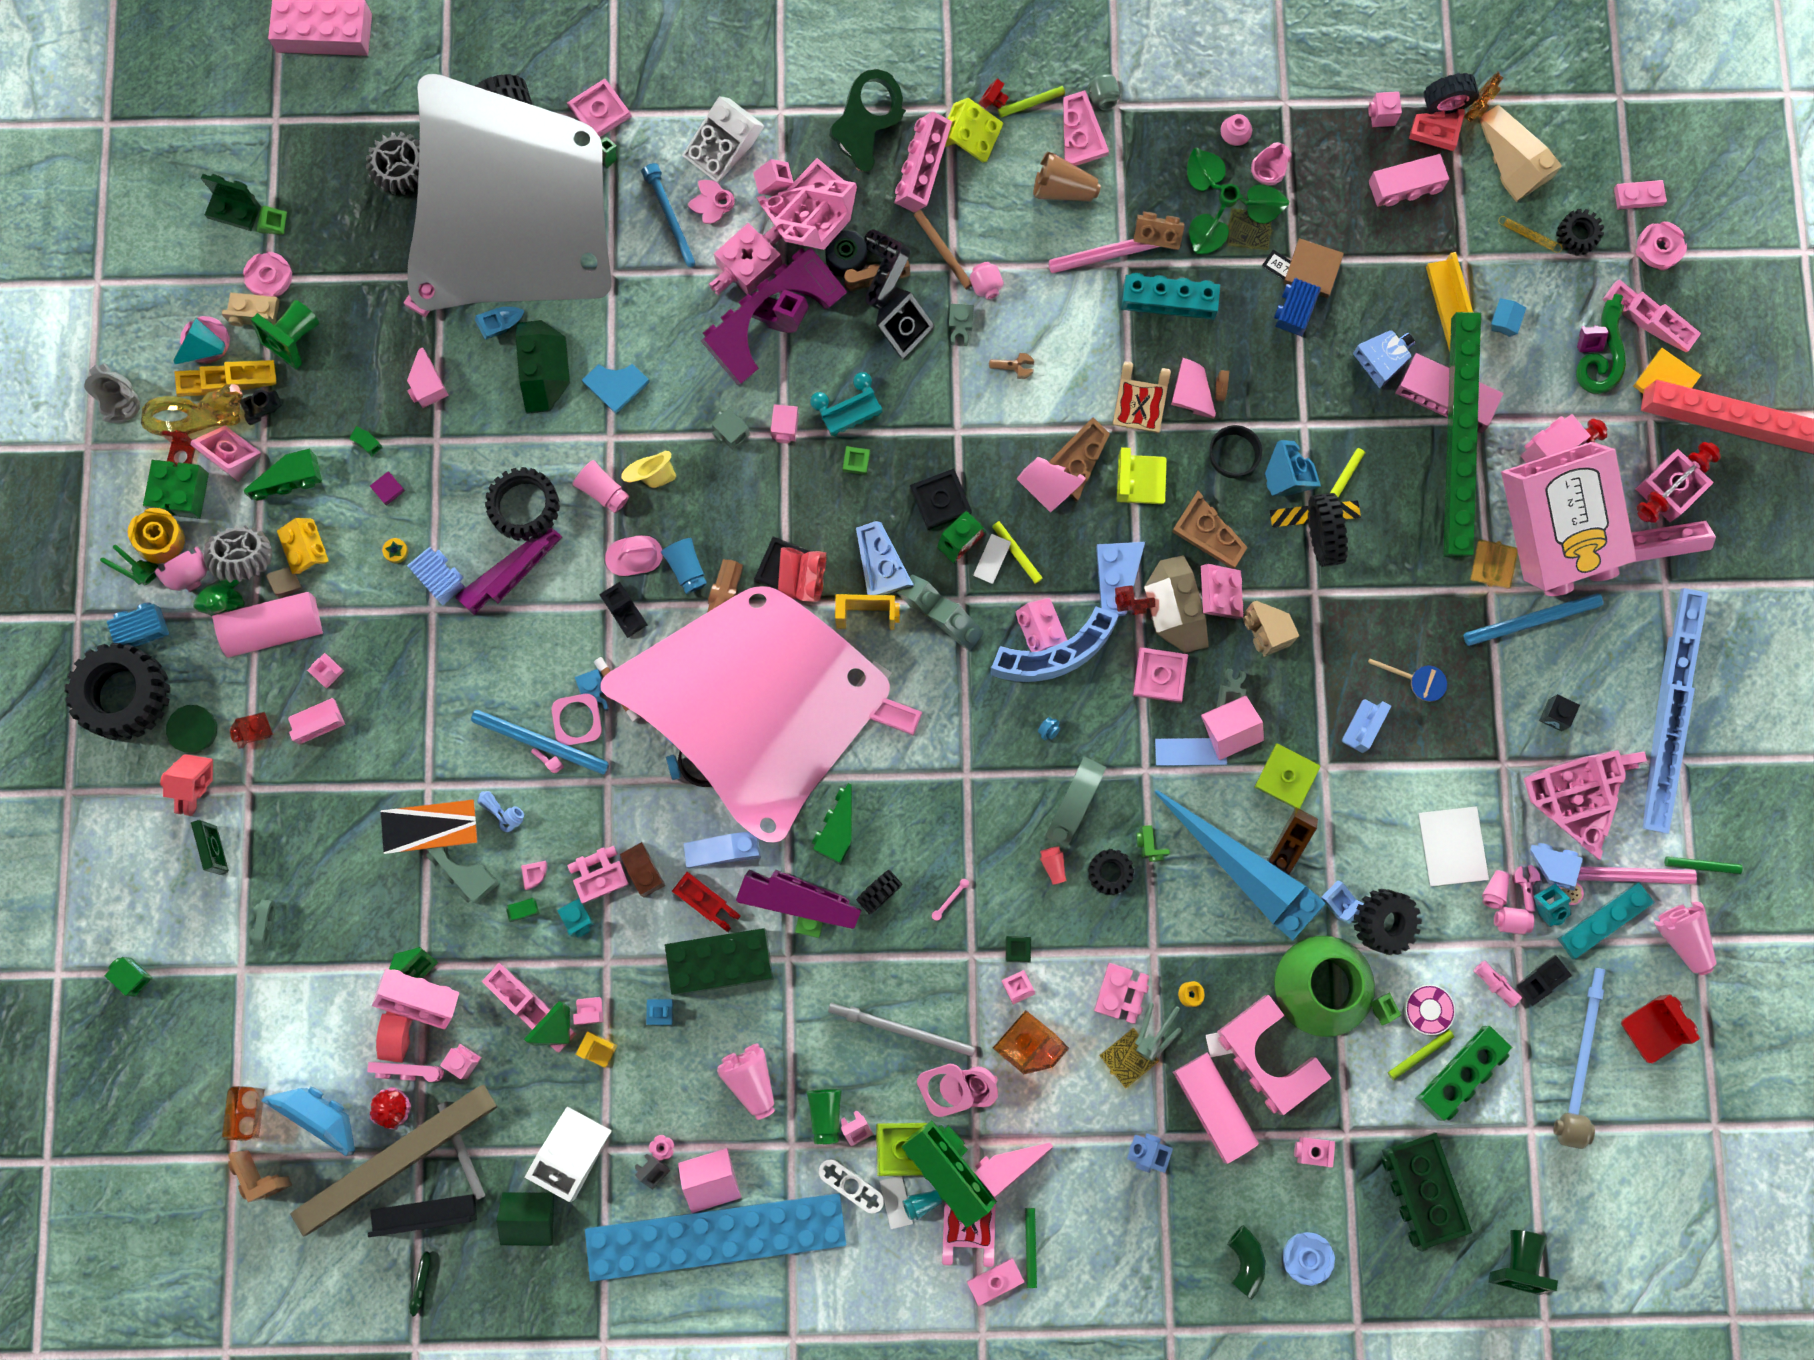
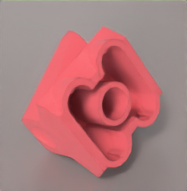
[778,547,826,602]

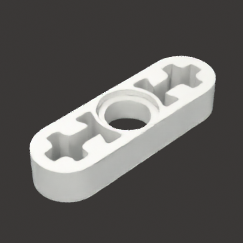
[819,1159,884,1214]

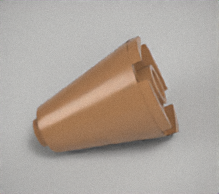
[1033,151,1101,202]

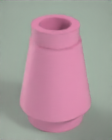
[1482,870,1510,909]

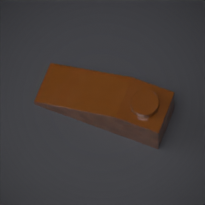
[1267,807,1318,875]

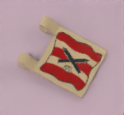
[1112,362,1171,433]

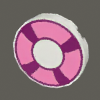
[1404,985,1455,1035]

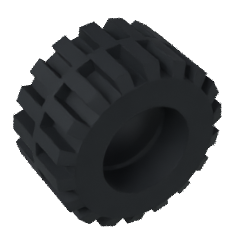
[475,74,533,105]

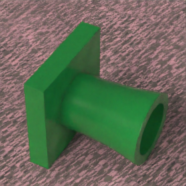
[251,300,319,370]

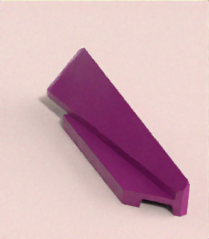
[455,527,562,615]
[736,869,862,929]

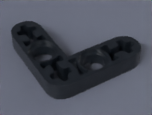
[864,229,910,309]

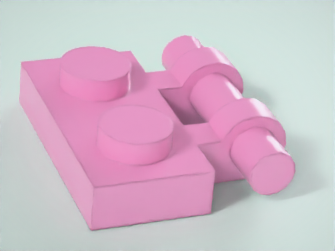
[567,846,630,904]
[1094,963,1150,1024]

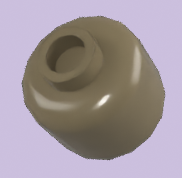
[1553,1113,1595,1149]

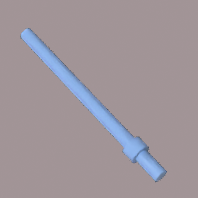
[1568,968,1605,1115]

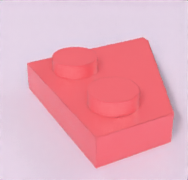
[1409,109,1465,151]

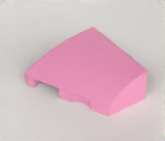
[1171,358,1216,419]
[1017,457,1086,513]

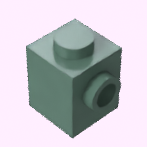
[711,408,750,450]

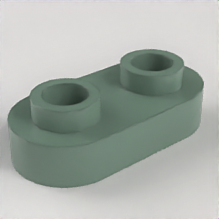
[249,900,276,951]

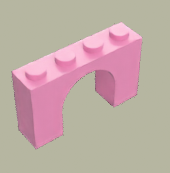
[1217,995,1331,1115]

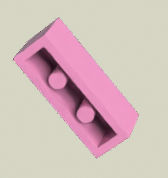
[1369,154,1449,207]
[372,968,459,1029]

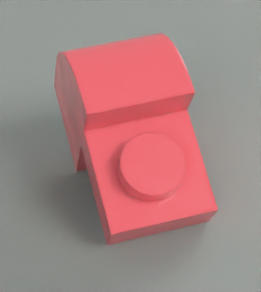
[376,1011,413,1063]

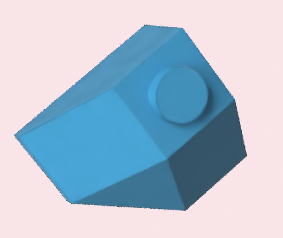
[1265,440,1321,496]

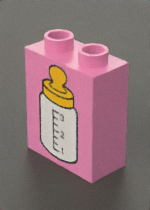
[1501,442,1636,596]

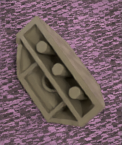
[1144,555,1209,653]

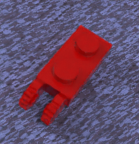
[672,872,741,932]

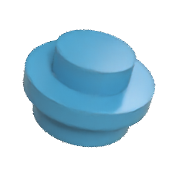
[1038,717,1060,741]

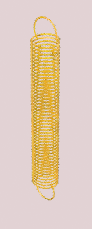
[1499,216,1562,253]

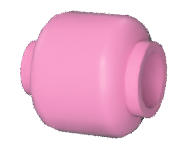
[969,262,1004,299]

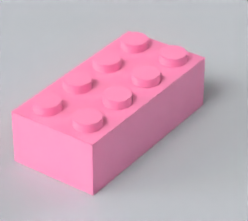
[268,0,372,56]

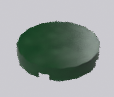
[166,705,218,754]

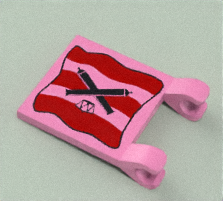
[942,1198,996,1267]

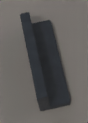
[367,1194,477,1238]

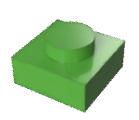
[843,446,870,475]
[795,917,823,939]
[1370,992,1401,1025]

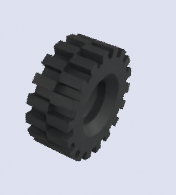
[1354,889,1422,955]

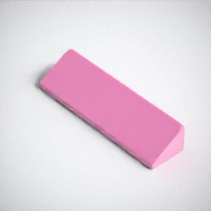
[1631,521,1716,563]

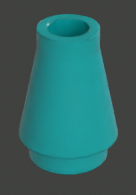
[902,1190,942,1220]

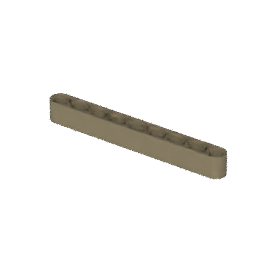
[290,1085,497,1237]

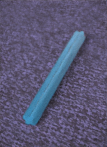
[1464,593,1604,646]
[471,710,609,774]

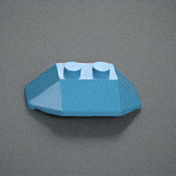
[262,1086,355,1156]

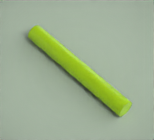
[998,86,1065,118]
[1387,1029,1455,1081]

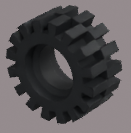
[1556,209,1604,256]
[1088,849,1134,895]
[856,870,903,915]

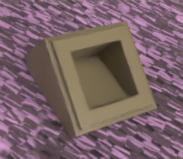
[266,567,302,599]

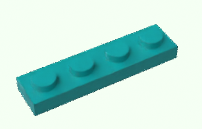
[1557,882,1655,959]

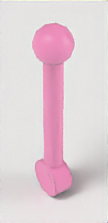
[932,879,969,921]

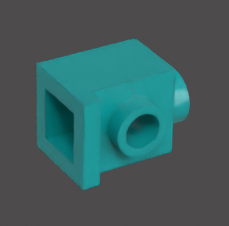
[1534,884,1572,927]

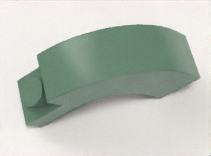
[1045,756,1106,847]

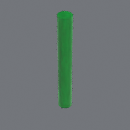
[1664,856,1743,874]
[1025,1208,1037,1288]

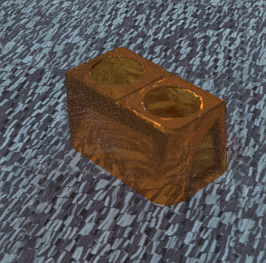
[222,1086,265,1141]

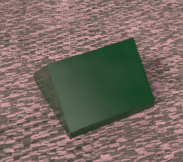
[496,1192,554,1246]

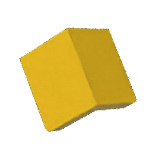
[575,1031,618,1067]

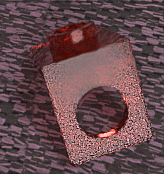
[161,430,195,465]

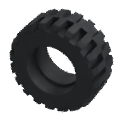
[64,643,170,741]

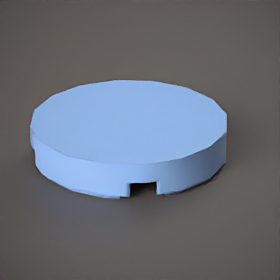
[1282,1232,1335,1286]

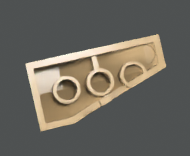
[1479,105,1562,202]

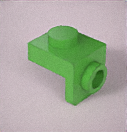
[1136,825,1170,862]

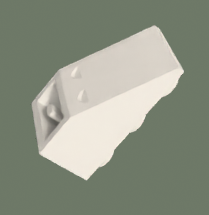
[682,96,765,183]
[525,1107,612,1202]

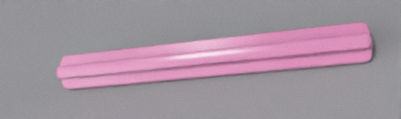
[1048,239,1160,273]
[1577,867,1697,884]

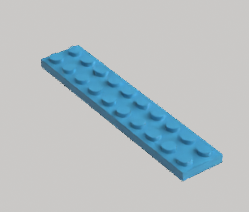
[585,1193,847,1282]

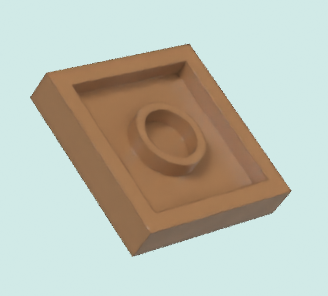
[1283,238,1344,298]

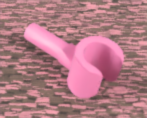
[531,748,564,773]

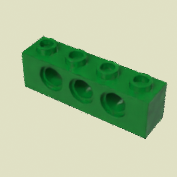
[1415,1026,1513,1121]

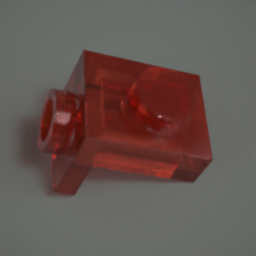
[1115,585,1156,615]
[230,712,273,749]

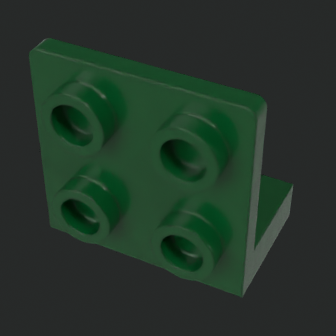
[201,174,261,231]

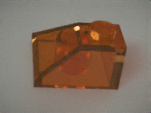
[993,1010,1069,1075]

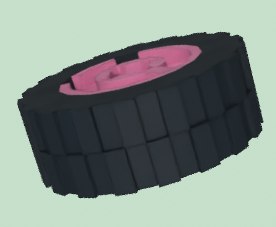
[1423,73,1479,114]

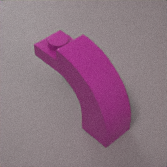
[752,289,809,333]

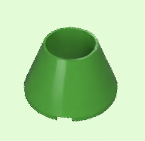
[1274,936,1375,1037]

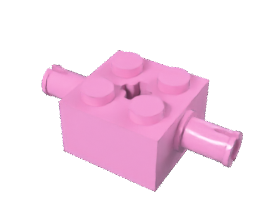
[708,223,782,296]

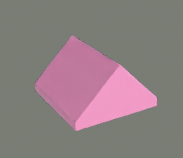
[190,425,261,482]
[1201,696,1264,760]
[678,1148,741,1213]

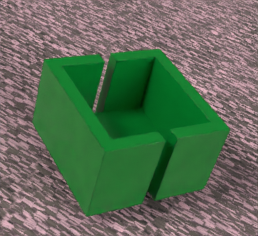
[143,459,209,519]

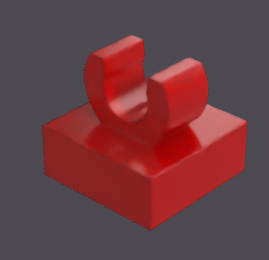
[978,78,1009,109]

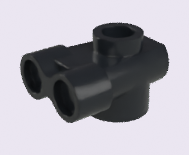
[240,390,282,425]

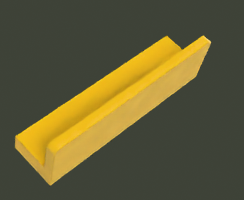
[1426,252,1481,351]

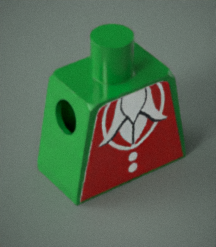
[937,511,986,564]

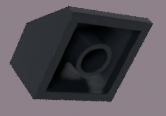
[876,287,935,359]

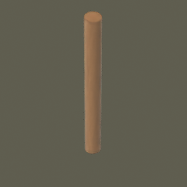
[914,210,972,290]

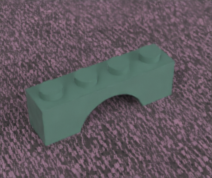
[426,846,500,904]

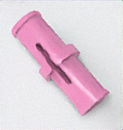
[1473,960,1522,1008]

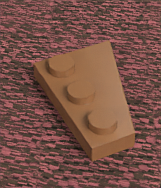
[1049,417,1110,502]

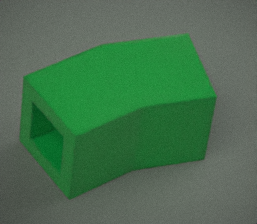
[601,137,617,169]
[349,426,383,457]
[506,898,540,922]

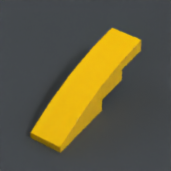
[174,360,276,397]

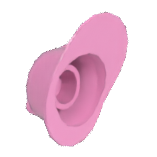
[605,536,663,576]
[940,1066,998,1107]

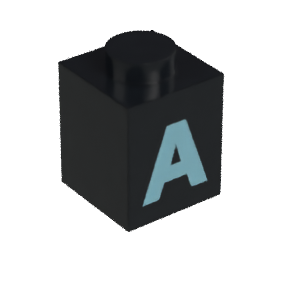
[1539,694,1580,732]

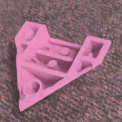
[756,179,857,250]
[1523,750,1626,860]

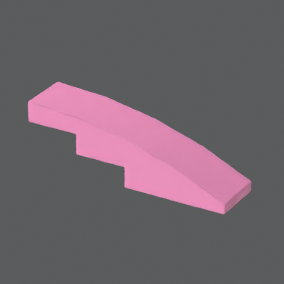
[1602,279,1701,352]
[482,963,576,1052]

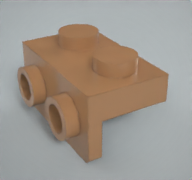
[1134,212,1184,250]

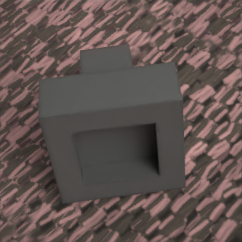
[635,1154,670,1190]

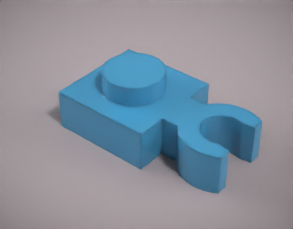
[575,669,609,713]

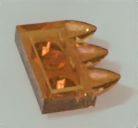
[1464,71,1503,122]

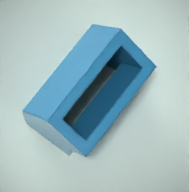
[1491,298,1527,337]

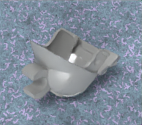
[84,363,140,423]

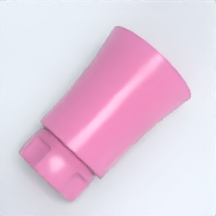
[573,460,630,513]

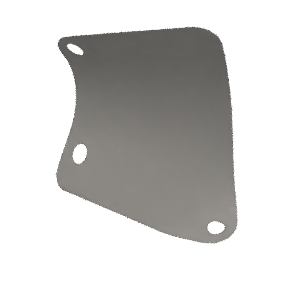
[408,74,611,311]

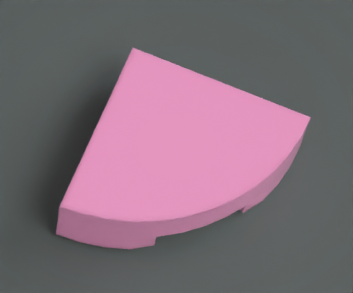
[521,861,547,891]

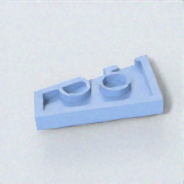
[856,521,914,595]
[1096,542,1145,616]

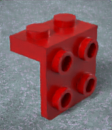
[1621,994,1701,1063]

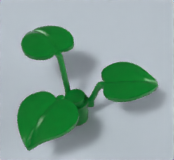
[1187,148,1290,254]

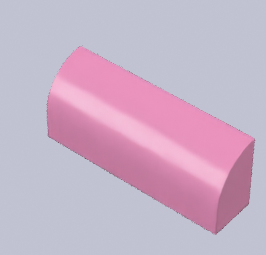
[1395,353,1504,433]
[212,592,323,658]
[1173,1052,1259,1164]

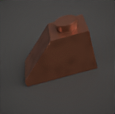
[620,842,666,898]

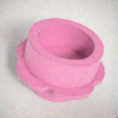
[649,1135,674,1161]

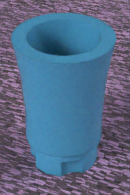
[661,538,707,594]

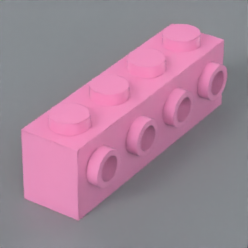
[894,111,952,212]

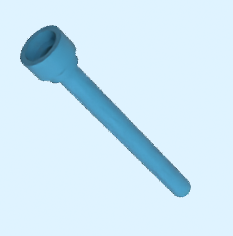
[641,163,695,268]

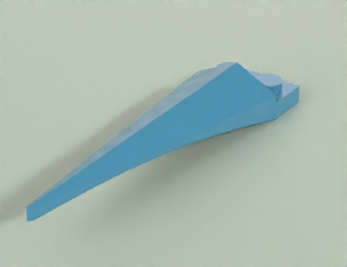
[1155,790,1326,941]

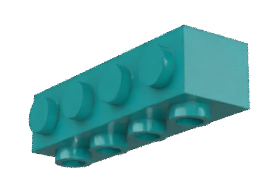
[1121,273,1220,320]

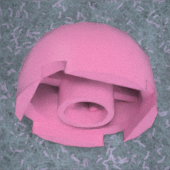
[155,547,208,592]

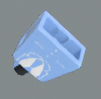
[1353,330,1415,389]

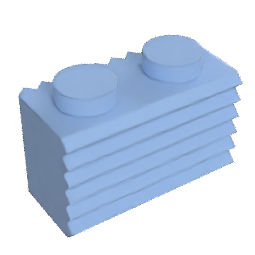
[407,547,465,605]

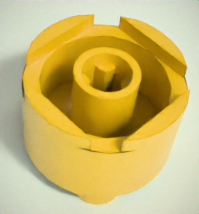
[128,508,185,564]

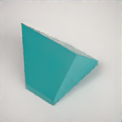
[173,318,225,365]

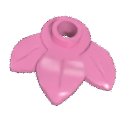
[688,180,735,224]

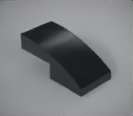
[599,582,648,638]
[1516,955,1572,1007]

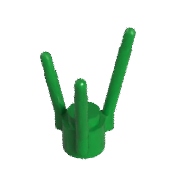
[100,545,158,585]

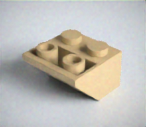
[1243,601,1299,657]

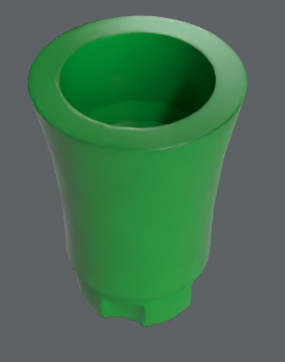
[806,1089,842,1145]

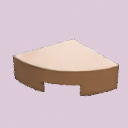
[1215,370,1229,401]

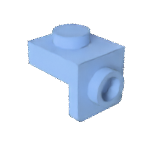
[1321,881,1364,924]

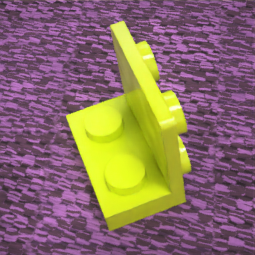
[945,98,1003,163]
[1117,447,1166,504]

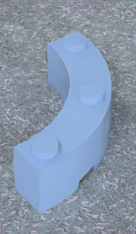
[991,606,1119,682]

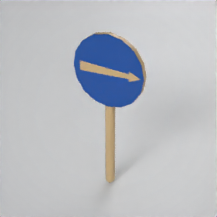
[1368,659,1447,702]

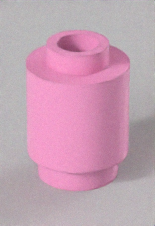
[1494,907,1534,935]

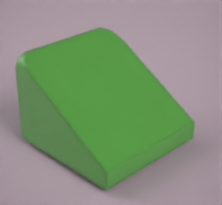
[256,205,287,235]

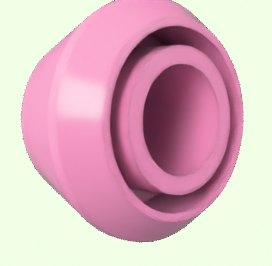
[1221,114,1252,146]

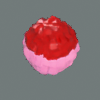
[369,1087,411,1130]

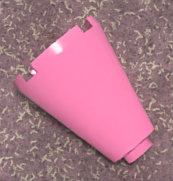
[1654,902,1716,975]

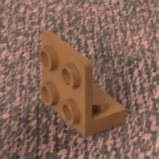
[228,1150,292,1202]

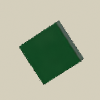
[1005,936,1031,963]

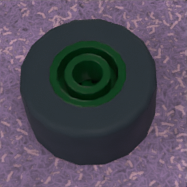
[825,230,867,277]

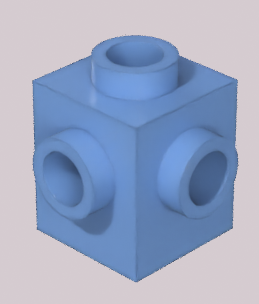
[1127,1133,1173,1173]

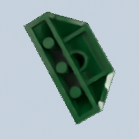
[515,320,570,414]

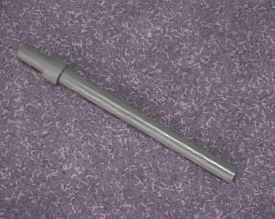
[828,1003,975,1057]

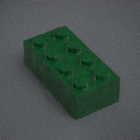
[664,928,774,996]

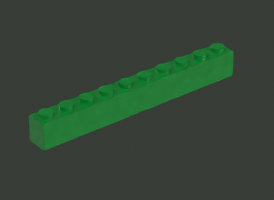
[1443,312,1481,558]

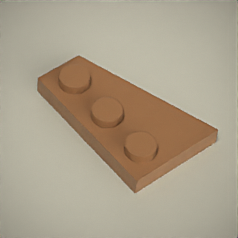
[1172,491,1247,569]

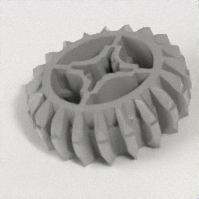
[366,132,420,195]
[203,525,272,583]

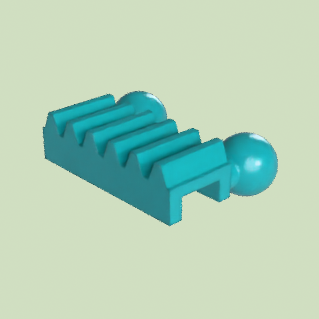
[810,372,883,436]

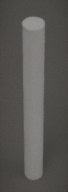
[437,1101,486,1200]

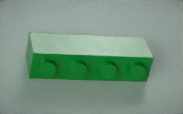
[901,1120,997,1228]

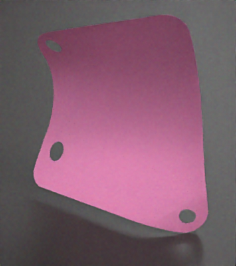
[601,587,890,842]

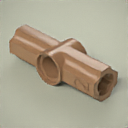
[707,559,743,613]

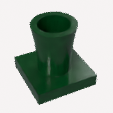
[1488,1230,1558,1295]

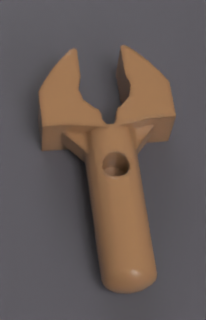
[989,353,1034,379]

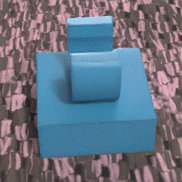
[646,999,673,1025]

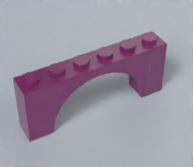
[701,247,847,385]

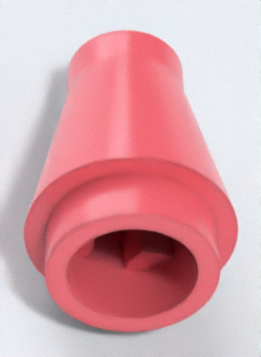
[1039,846,1067,885]

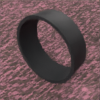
[1210,425,1262,478]

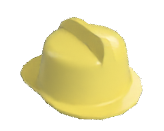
[621,451,676,488]

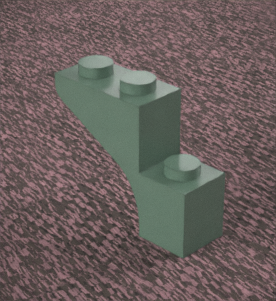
[897,574,984,651]

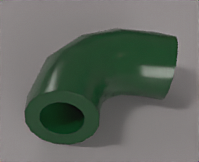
[1227,1225,1266,1300]

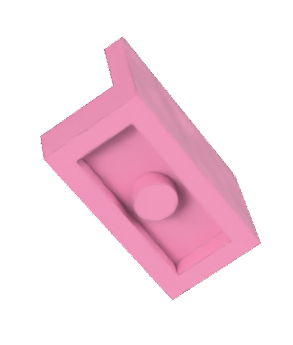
[288,698,345,745]

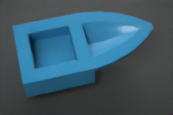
[474,307,524,340]

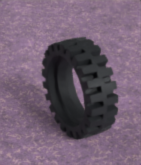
[485,467,560,541]
[1308,493,1348,567]

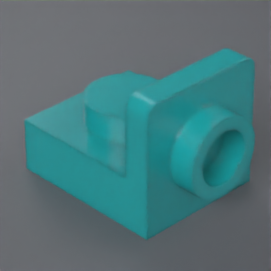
[557,898,595,938]

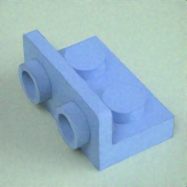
[1342,699,1391,753]

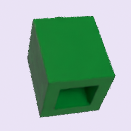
[104,957,152,997]

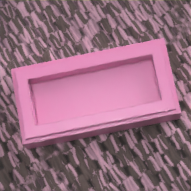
[868,699,922,736]

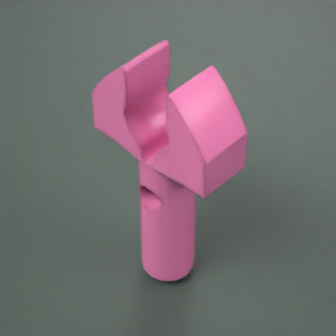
[1512,865,1541,913]

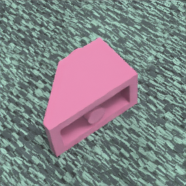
[407,348,449,408]

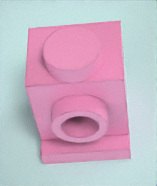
[440,1044,482,1080]
[1294,1137,1335,1167]

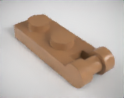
[844,260,910,291]

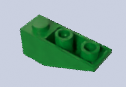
[244,448,322,501]
[812,783,852,865]

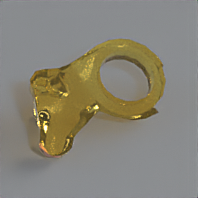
[141,384,243,437]

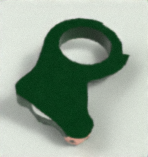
[829,69,906,172]

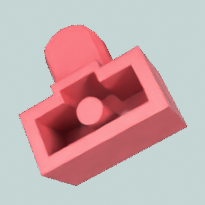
[160,754,213,816]

